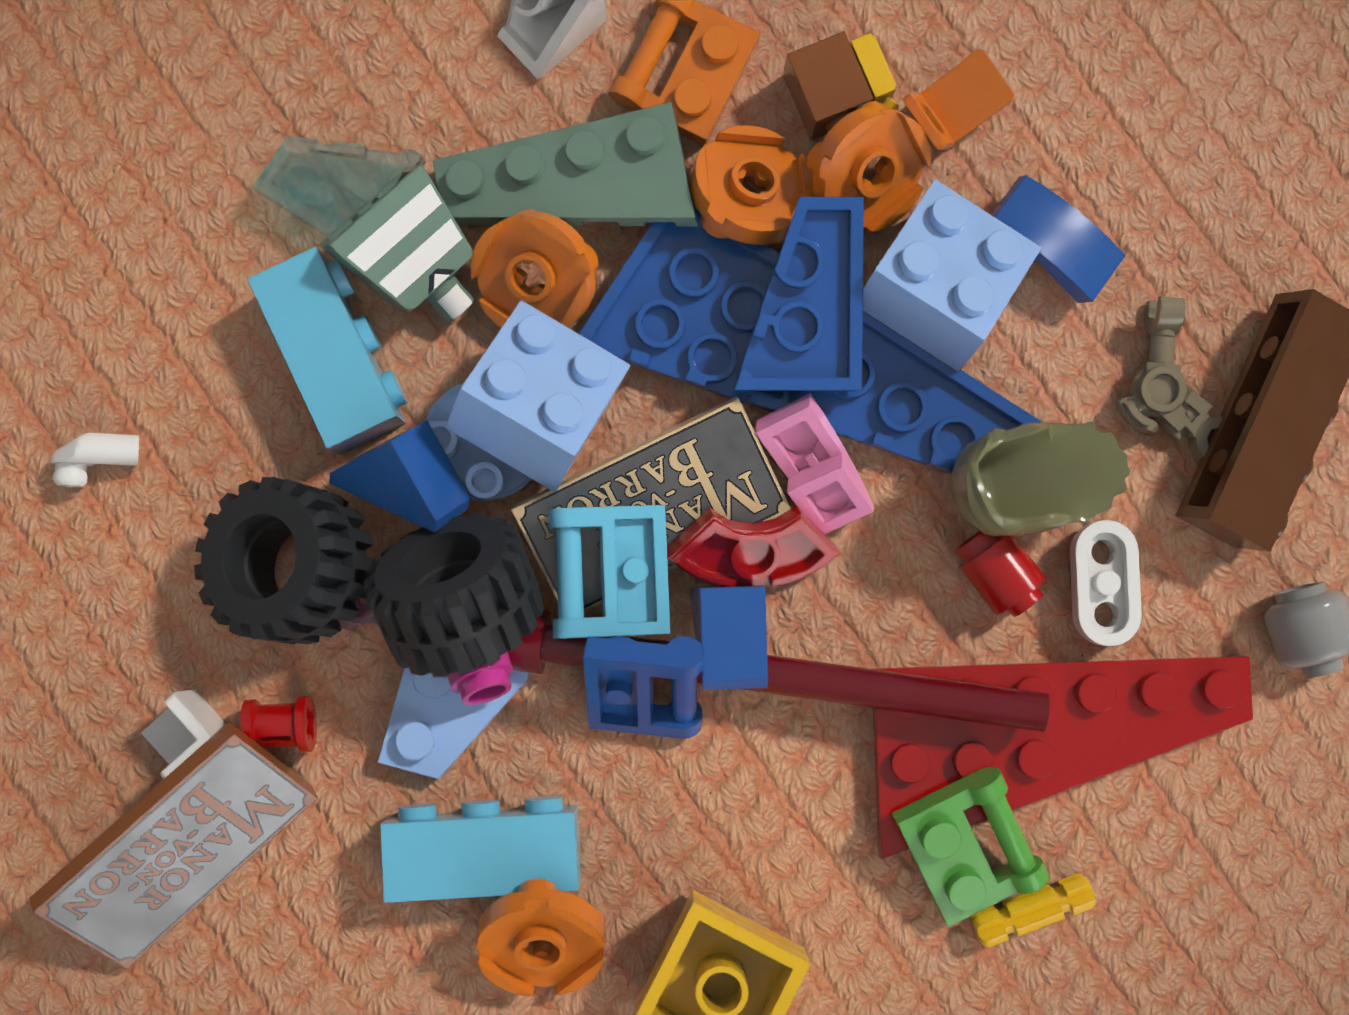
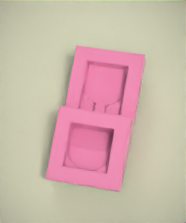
[755,393,873,534]

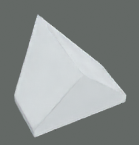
[497,0,607,79]

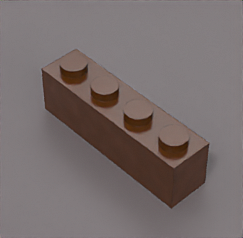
[1175,289,1349,552]

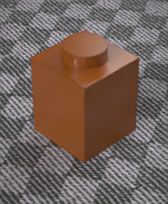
[783,31,874,141]

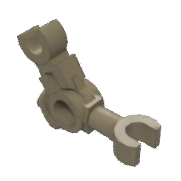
[1116,296,1223,461]

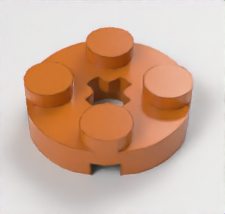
[807,101,931,232]
[689,125,814,245]
[470,209,598,328]
[476,878,605,996]

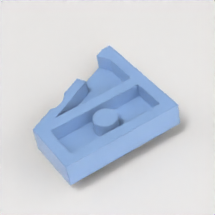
[378,668,530,779]

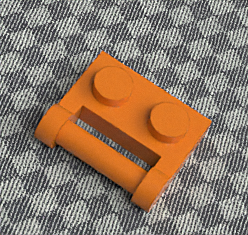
[608,0,761,146]

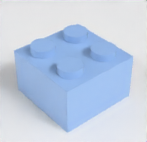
[863,179,1042,372]
[445,300,631,492]

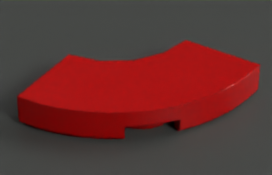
[667,506,841,587]

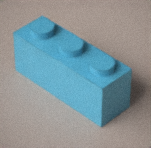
[247,246,408,455]
[380,796,582,903]

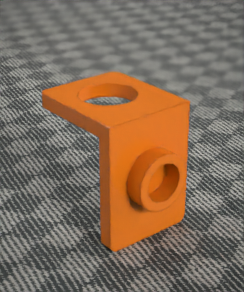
[902,49,1015,150]

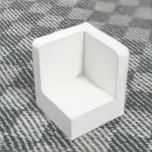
[141,689,226,779]

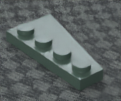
[433,102,698,226]

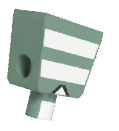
[319,165,474,323]

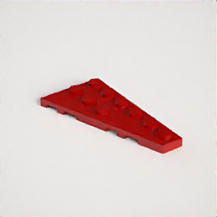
[871,656,1253,859]

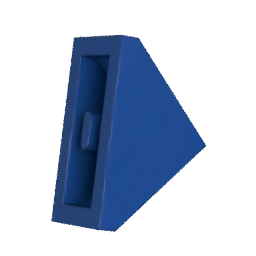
[329,420,471,532]
[691,586,768,690]

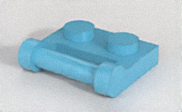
[548,505,670,639]

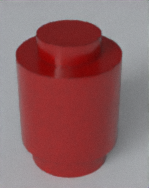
[954,531,1046,617]

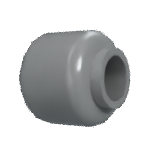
[1263,581,1349,678]

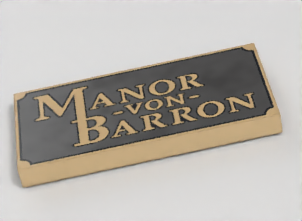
[511,396,791,612]

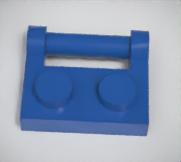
[583,636,704,739]

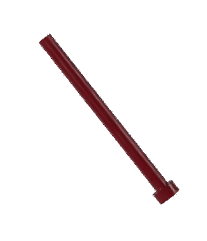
[508,611,1050,732]

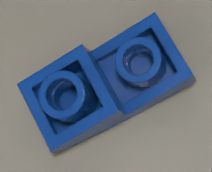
[991,175,1126,303]

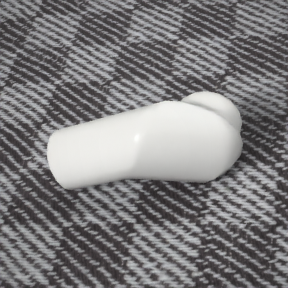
[50,433,139,487]

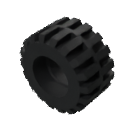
[194,477,375,644]
[364,514,544,677]

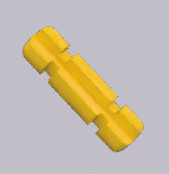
[971,873,1096,948]

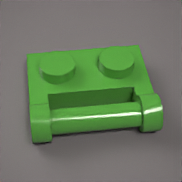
[892,767,1050,927]

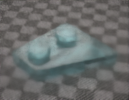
[253,136,425,237]

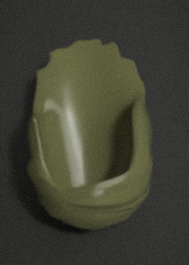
[950,422,1130,536]

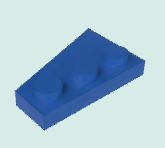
[733,197,864,391]

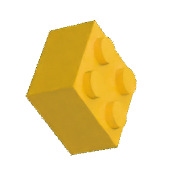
[634,889,811,1015]

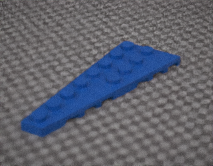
[579,203,1043,474]

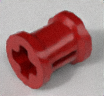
[240,695,317,753]

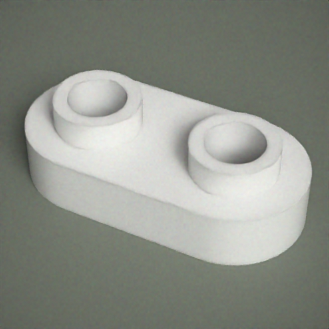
[1070,520,1142,646]

